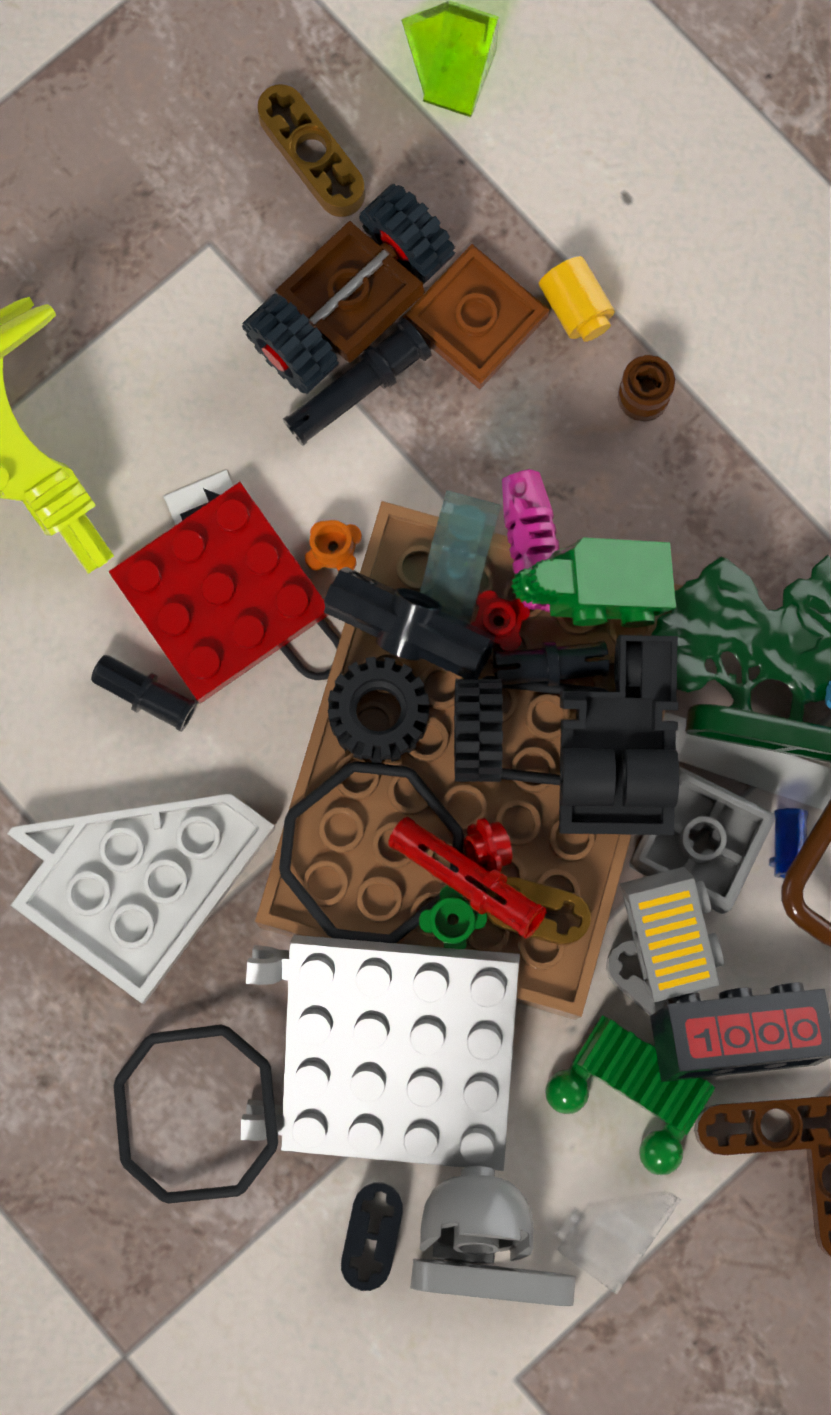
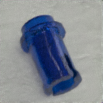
[769,808,809,879]

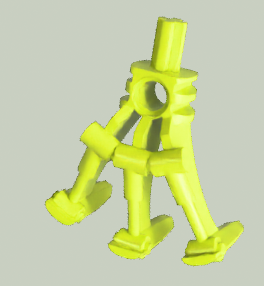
[0,297,114,574]

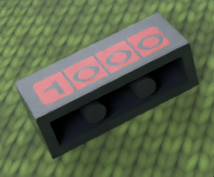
[650,982,831,1082]

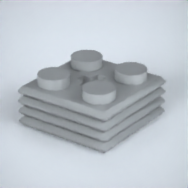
[629,767,775,914]

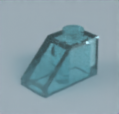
[421,490,501,624]

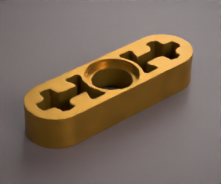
[257,84,365,217]

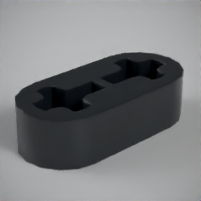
[341,1182,403,1291]

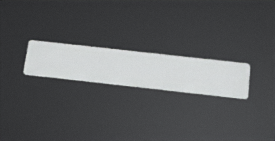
[663,713,831,810]

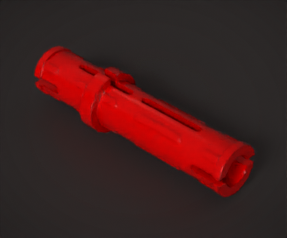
[388,816,546,939]

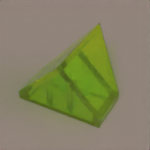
[401,1,499,117]

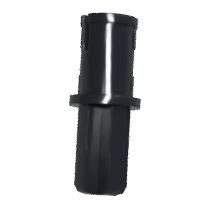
[91,655,198,732]

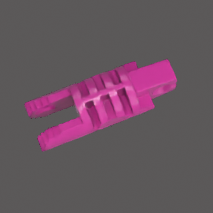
[502,469,559,612]

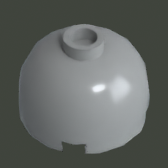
[420,1166,533,1264]

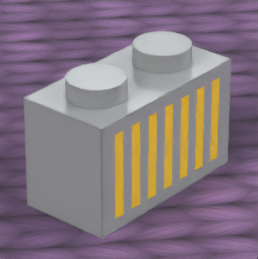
[620,867,724,1003]

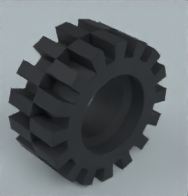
[327,657,429,764]
[454,679,503,782]

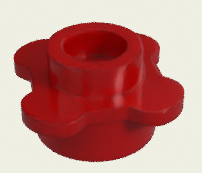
[471,590,530,651]
[464,818,512,872]

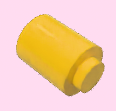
[538,256,615,342]

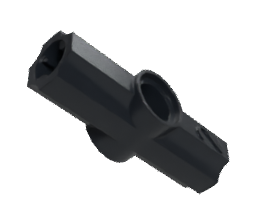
[324,567,495,679]

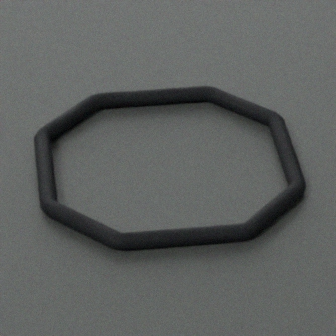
[279,761,464,943]
[113,1024,278,1204]

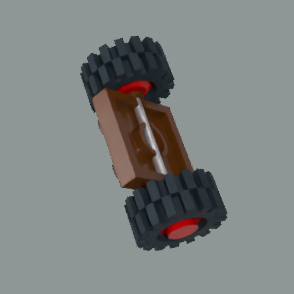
[242,184,455,394]

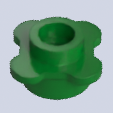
[419,885,487,949]

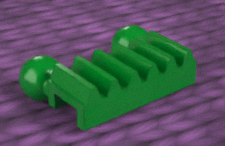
[545,1015,716,1175]

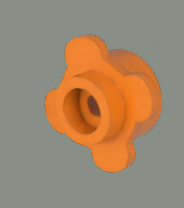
[305,520,362,572]

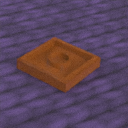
[403,244,550,390]

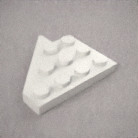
[7,793,275,1004]

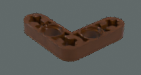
[694,1096,831,1257]

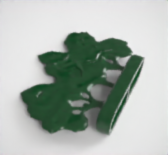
[651,555,831,763]

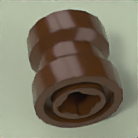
[617,355,676,422]

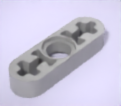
[410,1259,576,1306]

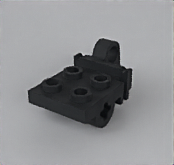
[559,635,679,835]

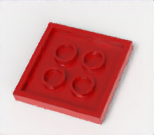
[108,482,329,704]

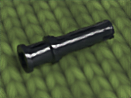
[283,318,432,446]

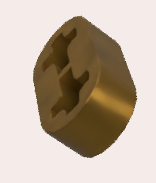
[486,877,591,945]

